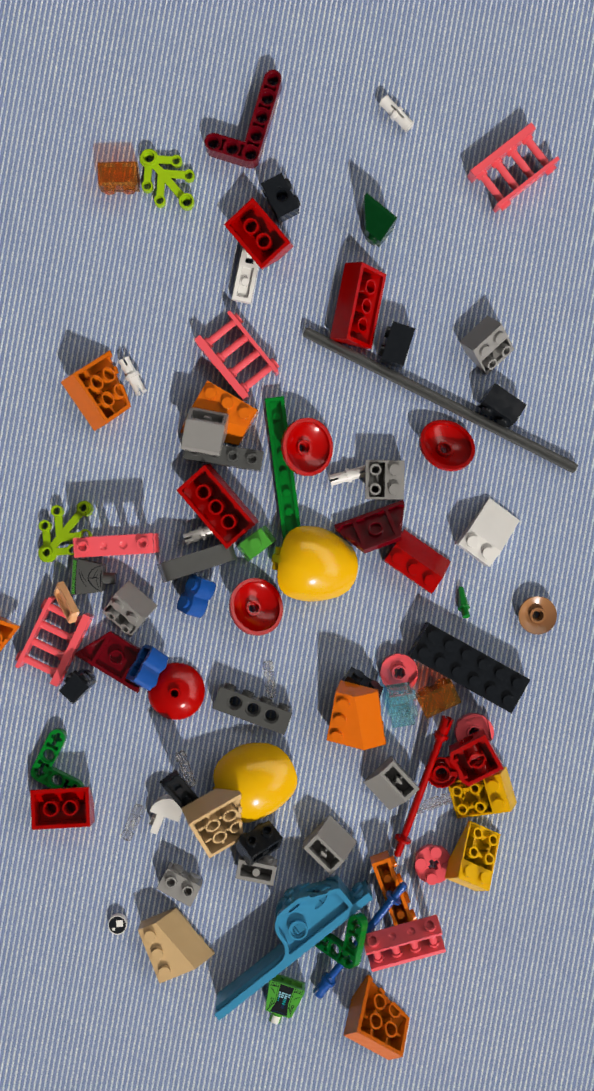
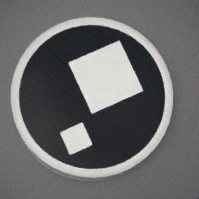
[108,913,128,935]

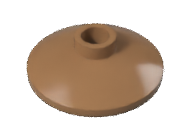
[518,596,557,635]

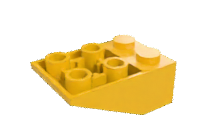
[448,767,517,819]
[445,821,501,891]

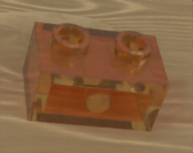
[98,161,140,195]
[414,678,462,719]

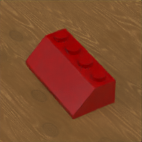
[330,262,387,349]
[177,464,259,549]

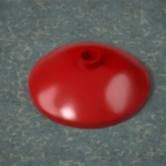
[281,418,333,476]
[419,420,475,471]
[229,578,283,636]
[148,662,205,720]

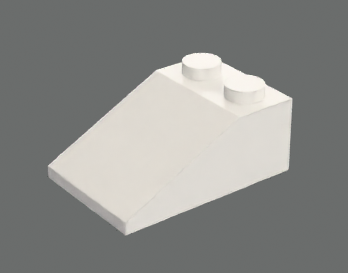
[455,498,520,567]

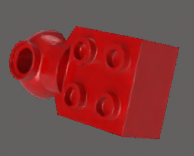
[429,729,504,788]

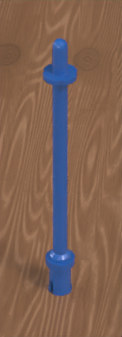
[313,882,407,998]

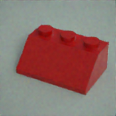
[224,198,294,270]
[382,529,451,594]
[30,787,95,830]

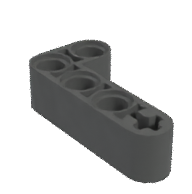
[157,544,237,583]

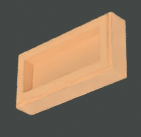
[53,581,80,624]

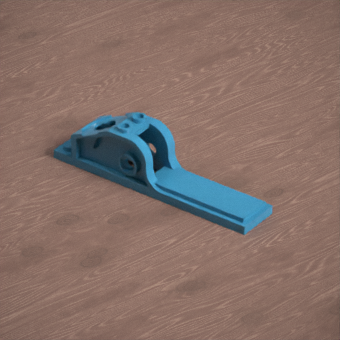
[214,875,373,1021]

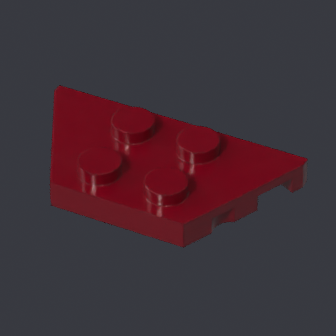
[334,500,405,554]
[75,631,141,693]

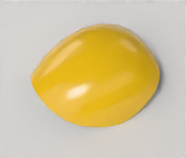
[271,526,358,602]
[213,743,297,823]

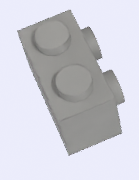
[235,855,277,886]
[156,863,203,907]

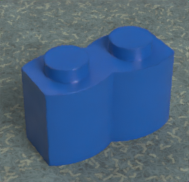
[177,574,216,618]
[126,644,169,691]

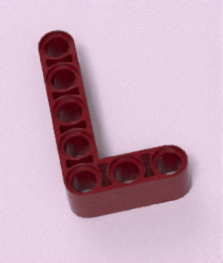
[205,70,282,169]

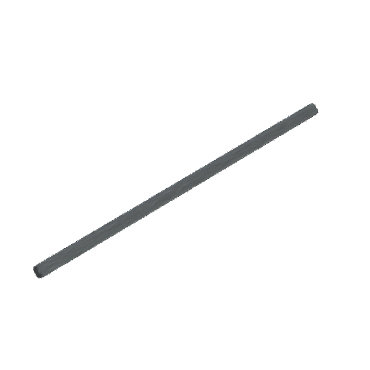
[303,327,578,473]

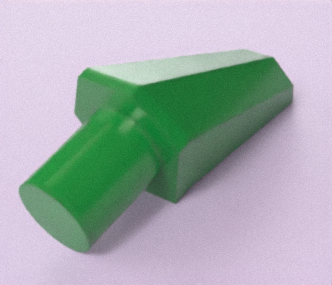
[458,587,470,619]

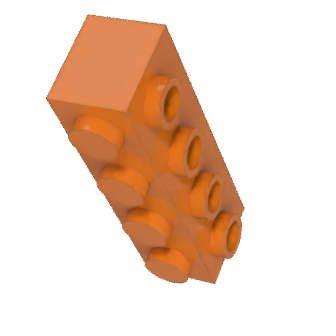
[370,850,417,926]

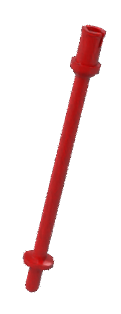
[394,715,454,857]

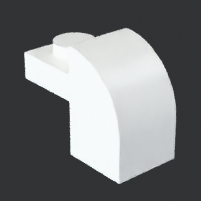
[149,794,183,835]

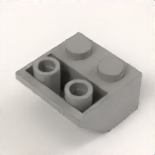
[459,315,514,375]
[181,407,229,456]
[365,460,405,500]
[102,581,157,637]
[363,756,419,810]
[303,814,357,875]

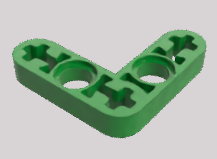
[31,728,84,789]
[315,913,368,969]

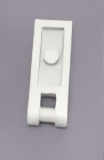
[232,248,259,304]

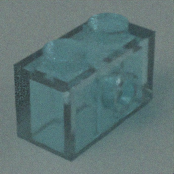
[386,682,418,728]

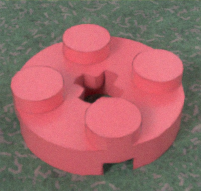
[379,653,418,692]
[455,713,494,742]
[414,844,450,885]

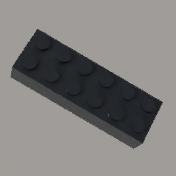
[408,621,530,713]

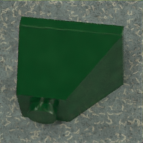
[362,193,397,247]

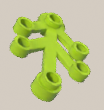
[140,149,195,211]
[38,501,94,562]

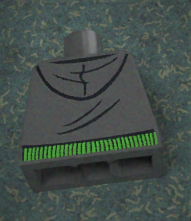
[70,558,117,595]

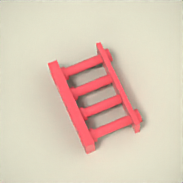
[467,122,560,213]
[194,311,279,402]
[73,533,160,558]
[15,596,94,687]
[364,914,446,972]

